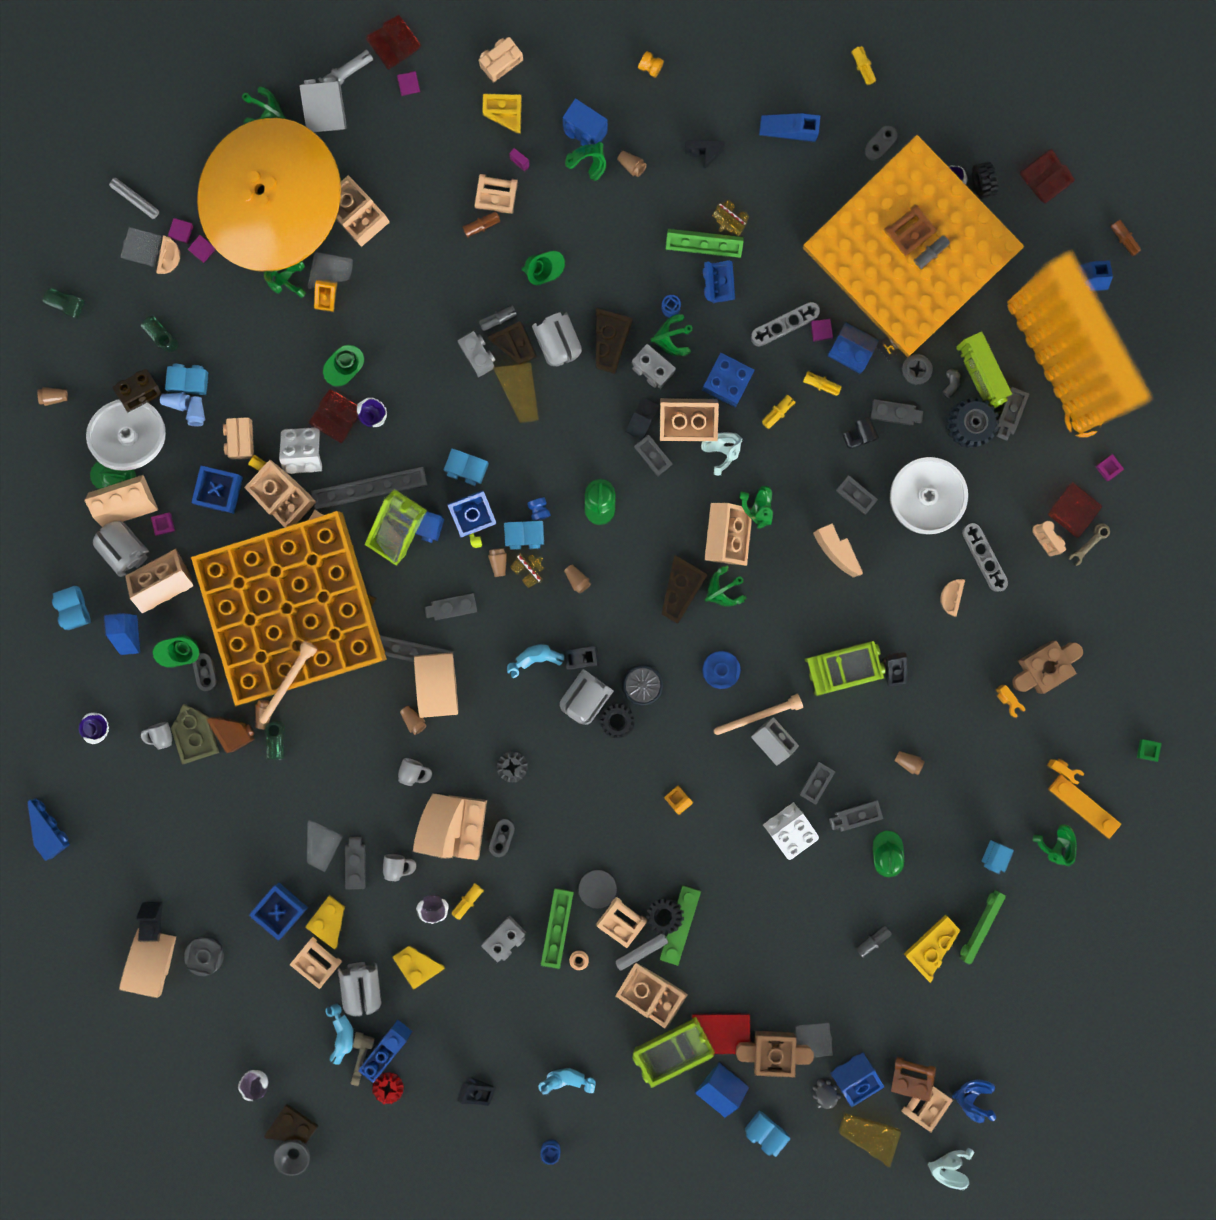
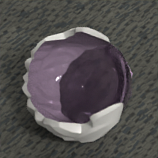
[417,895,449,924]
[238,1070,268,1101]

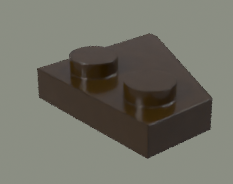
[488,321,537,365]

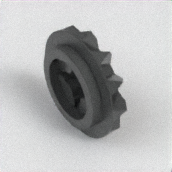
[902,354,933,385]
[497,752,527,782]

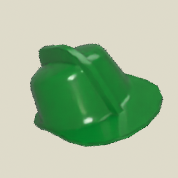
[522,251,565,286]
[323,345,364,387]
[90,462,136,489]
[585,479,615,525]
[153,635,199,667]
[873,831,904,877]

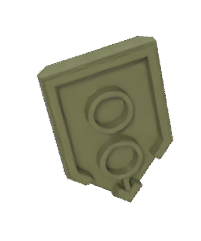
[171,704,219,765]

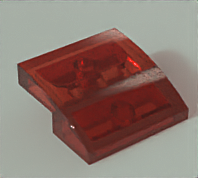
[366,15,421,70]
[1020,149,1075,203]
[309,389,358,444]
[1048,482,1102,538]

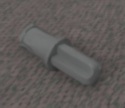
[914,235,950,270]
[479,305,517,331]
[855,926,892,958]

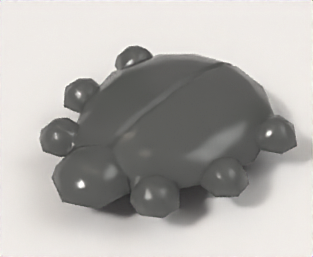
[812,1079,841,1109]

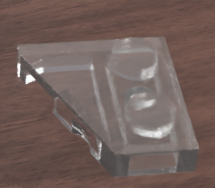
[308,252,353,290]
[307,820,343,872]

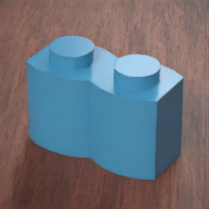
[165,364,208,395]
[444,449,489,486]
[504,521,544,550]
[52,586,91,630]
[981,840,1014,874]
[745,1110,791,1157]

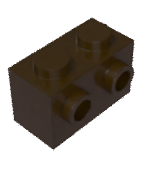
[112,369,161,413]

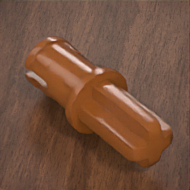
[462,212,500,238]
[1110,219,1141,256]

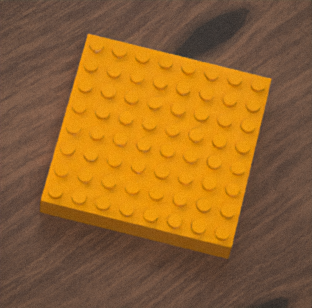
[803,135,1024,358]
[1007,252,1151,434]
[191,511,387,706]

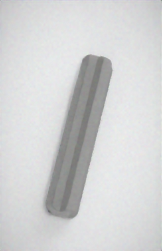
[109,178,159,219]
[616,934,668,970]

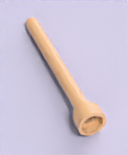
[260,641,318,723]
[714,694,803,735]

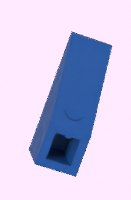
[759,113,821,142]
[1078,260,1113,291]
[28,798,70,861]
[358,1020,413,1083]

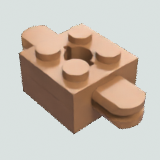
[1012,641,1083,694]
[735,1031,814,1077]

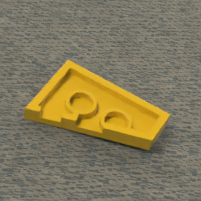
[904,915,960,983]

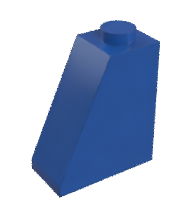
[104,614,140,655]

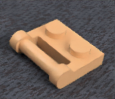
[475,174,518,214]
[1032,521,1067,556]
[596,897,647,948]
[290,937,342,989]
[901,1086,953,1132]

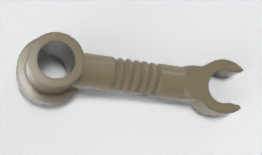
[1068,523,1110,566]
[351,1032,374,1086]

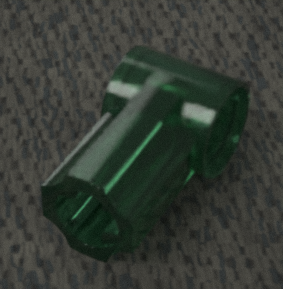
[43,288,86,319]
[141,315,178,352]
[265,720,285,760]

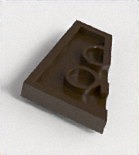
[596,308,633,374]
[661,555,708,624]

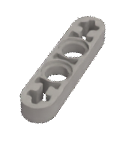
[751,302,820,346]
[962,523,1008,592]

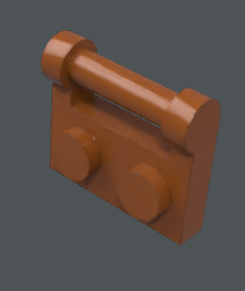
[884,204,937,256]
[891,1057,936,1102]

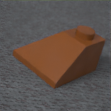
[207,717,255,753]

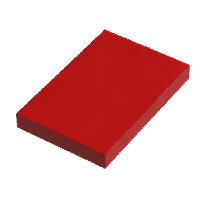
[692,1013,750,1054]

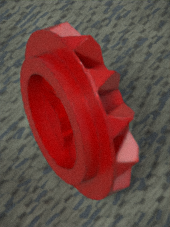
[373,1072,404,1104]

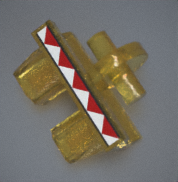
[712,200,749,236]
[510,554,544,588]

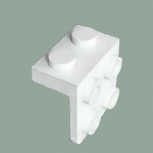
[279,427,322,474]
[763,802,819,860]

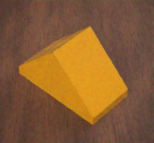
[314,279,337,312]

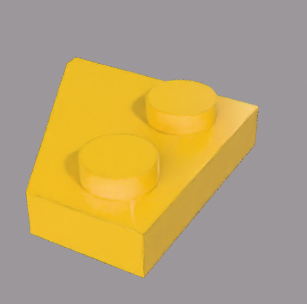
[483,94,521,133]
[305,895,345,950]
[392,945,445,990]

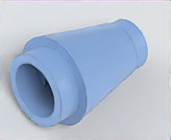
[160,392,190,411]
[186,397,205,426]

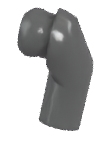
[942,369,960,398]

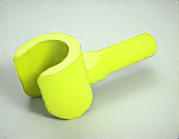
[469,533,482,548]

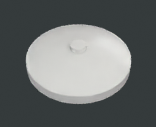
[86,400,166,470]
[890,457,968,534]

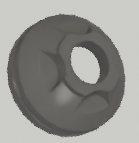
[274,1140,310,1176]

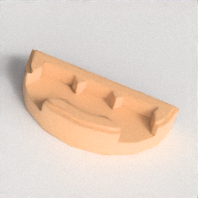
[156,235,180,274]
[941,579,965,617]

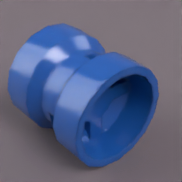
[661,295,681,317]
[527,497,551,521]
[541,1140,560,1165]

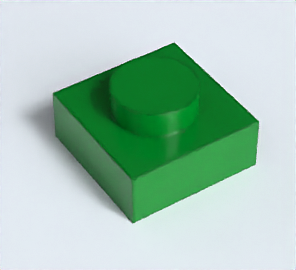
[1137,739,1161,762]

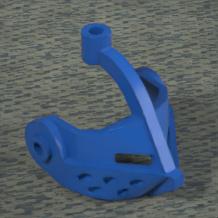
[952,1080,996,1123]

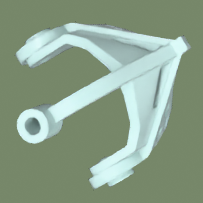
[701,432,742,476]
[928,1148,974,1190]

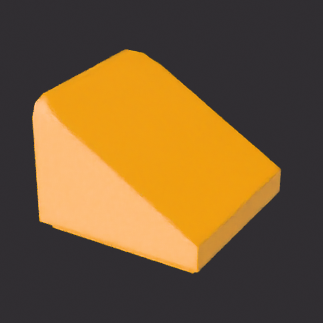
[664,785,693,815]

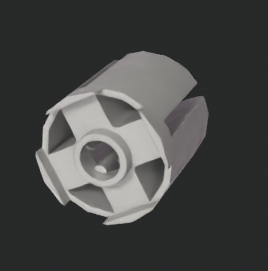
[532,312,582,366]
[93,521,149,577]
[559,669,613,725]
[338,962,381,1016]

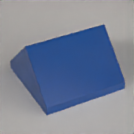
[447,490,497,537]
[695,1062,749,1117]

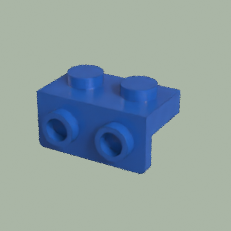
[703,260,735,303]

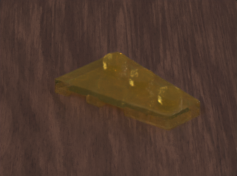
[493,363,539,423]
[839,1113,901,1168]

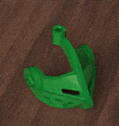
[242,87,286,124]
[565,141,606,181]
[264,261,306,298]
[650,314,693,356]
[739,486,773,529]
[704,565,747,606]
[1033,824,1077,866]

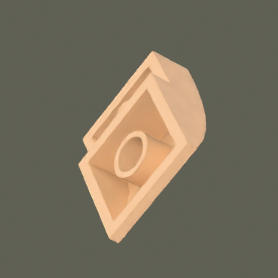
[336,175,390,247]
[244,460,316,528]
[813,524,863,577]
[414,652,459,718]
[413,794,465,858]
[119,929,176,998]
[616,963,688,1028]

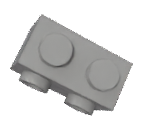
[457,331,495,377]
[632,344,676,389]
[751,717,799,766]
[481,916,526,962]

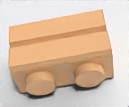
[479,37,523,83]
[223,418,254,459]

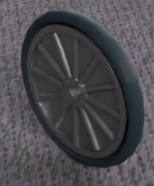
[623,665,663,706]

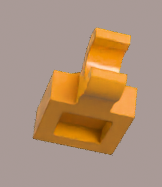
[995,685,1025,718]
[1047,758,1084,784]

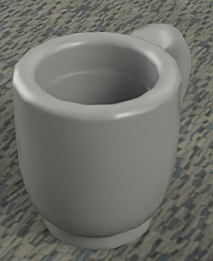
[141,722,172,749]
[398,758,432,786]
[383,854,416,881]

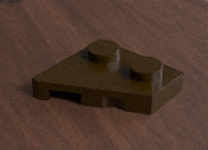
[264,1104,318,1144]

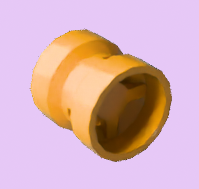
[638,51,664,78]

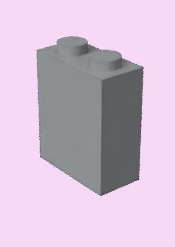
[299,77,347,132]

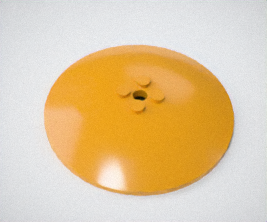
[197,118,341,271]

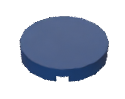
[702,651,741,689]

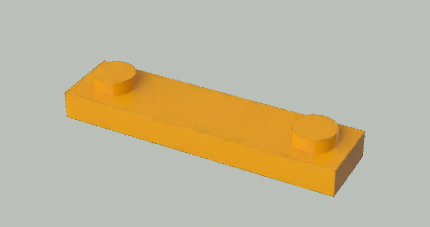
[1048,775,1121,839]

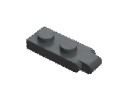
[996,387,1029,441]
[870,399,923,426]
[424,593,478,621]
[829,800,883,831]
[345,837,366,889]

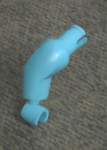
[507,644,564,678]
[326,1004,354,1065]
[539,1068,596,1094]

